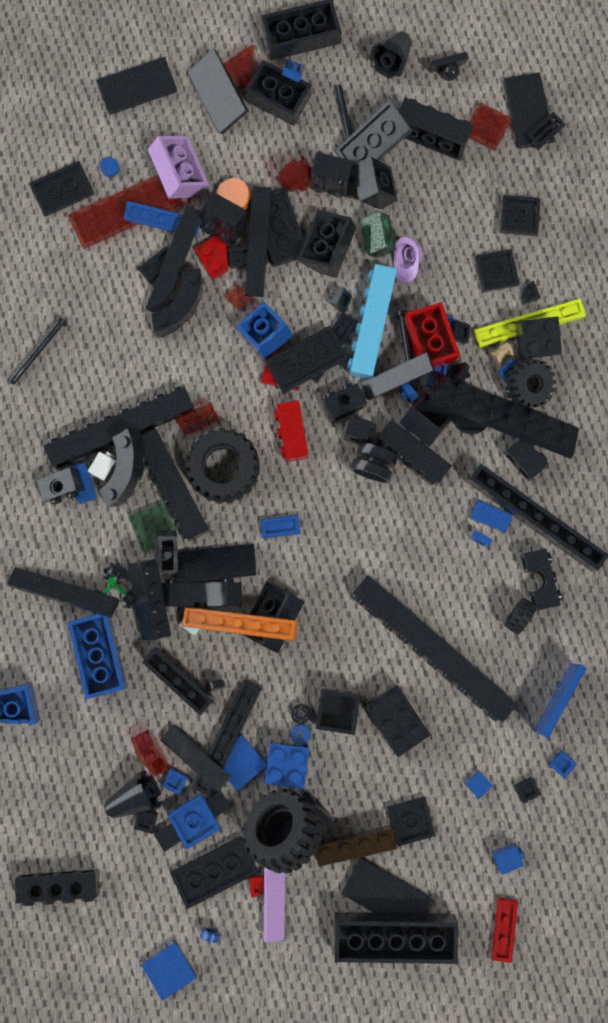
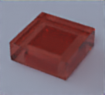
[225,284,251,311]

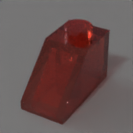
[224,44,256,89]

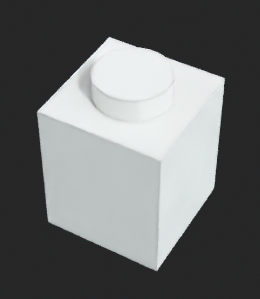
[88,452,116,483]

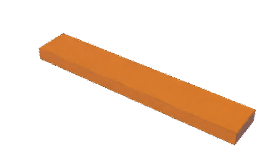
[182,607,298,641]

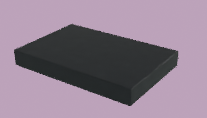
[29,161,95,217]

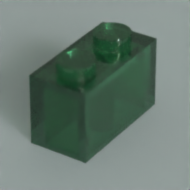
[361,211,396,258]

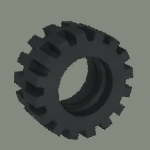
[504,598,537,635]

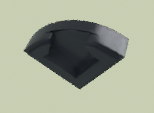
[521,281,541,305]

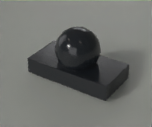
[429,52,469,81]

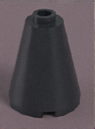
[104,771,162,818]

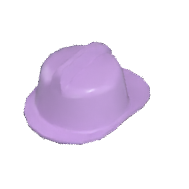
[394,237,423,283]

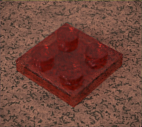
[469,102,513,152]

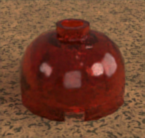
[275,155,312,192]

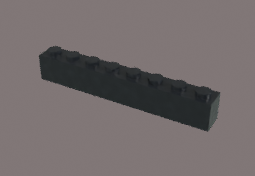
[43,386,195,469]
[466,464,608,572]

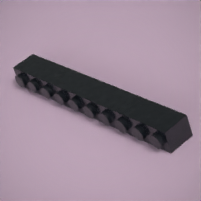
[352,575,518,723]

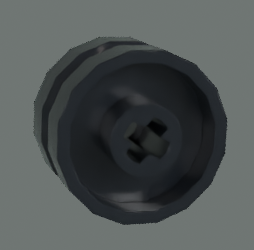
[350,443,398,483]

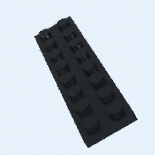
[428,373,579,459]

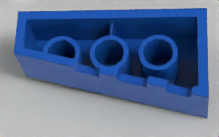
[0,682,40,724]

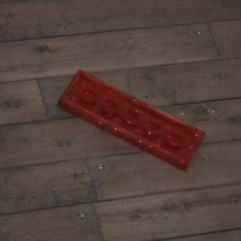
[68,175,184,249]

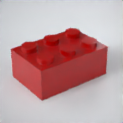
[404,302,460,368]

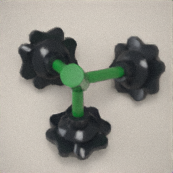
[94,562,136,609]

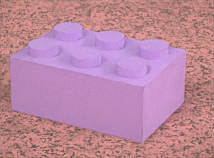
[148,136,209,199]

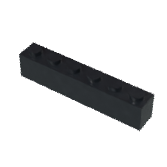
[142,429,210,542]

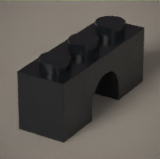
[520,548,562,611]

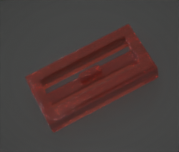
[176,401,219,435]

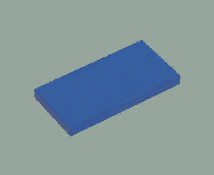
[533,663,586,738]

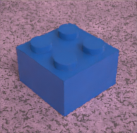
[236,302,293,360]
[265,741,309,789]

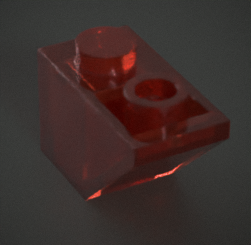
[131,729,171,777]

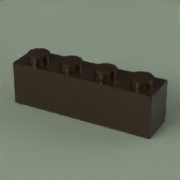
[316,825,397,867]

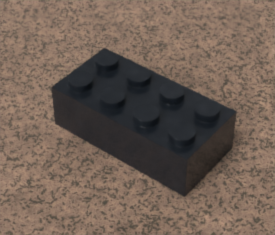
[261,0,341,61]
[399,97,474,161]

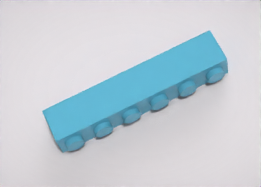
[347,264,397,380]

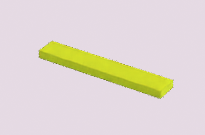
[473,298,586,348]

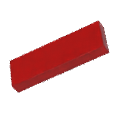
[491,897,518,963]

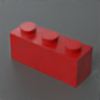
[274,400,309,463]

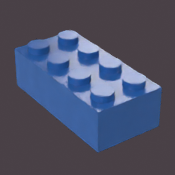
[68,614,128,699]

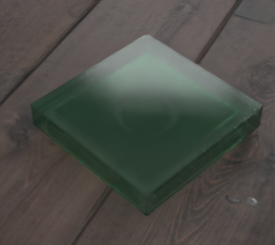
[129,503,178,552]

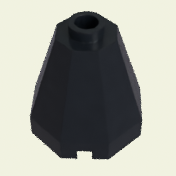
[369,31,412,79]

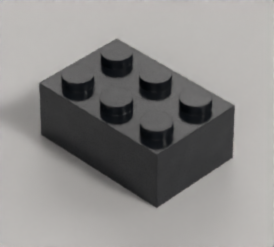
[245,60,312,126]
[364,684,431,757]

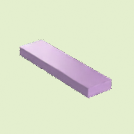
[264,867,285,943]

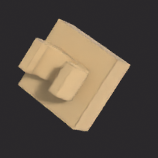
[491,342,517,368]

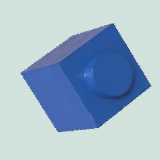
[491,843,525,875]

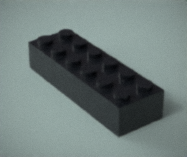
[334,912,458,964]

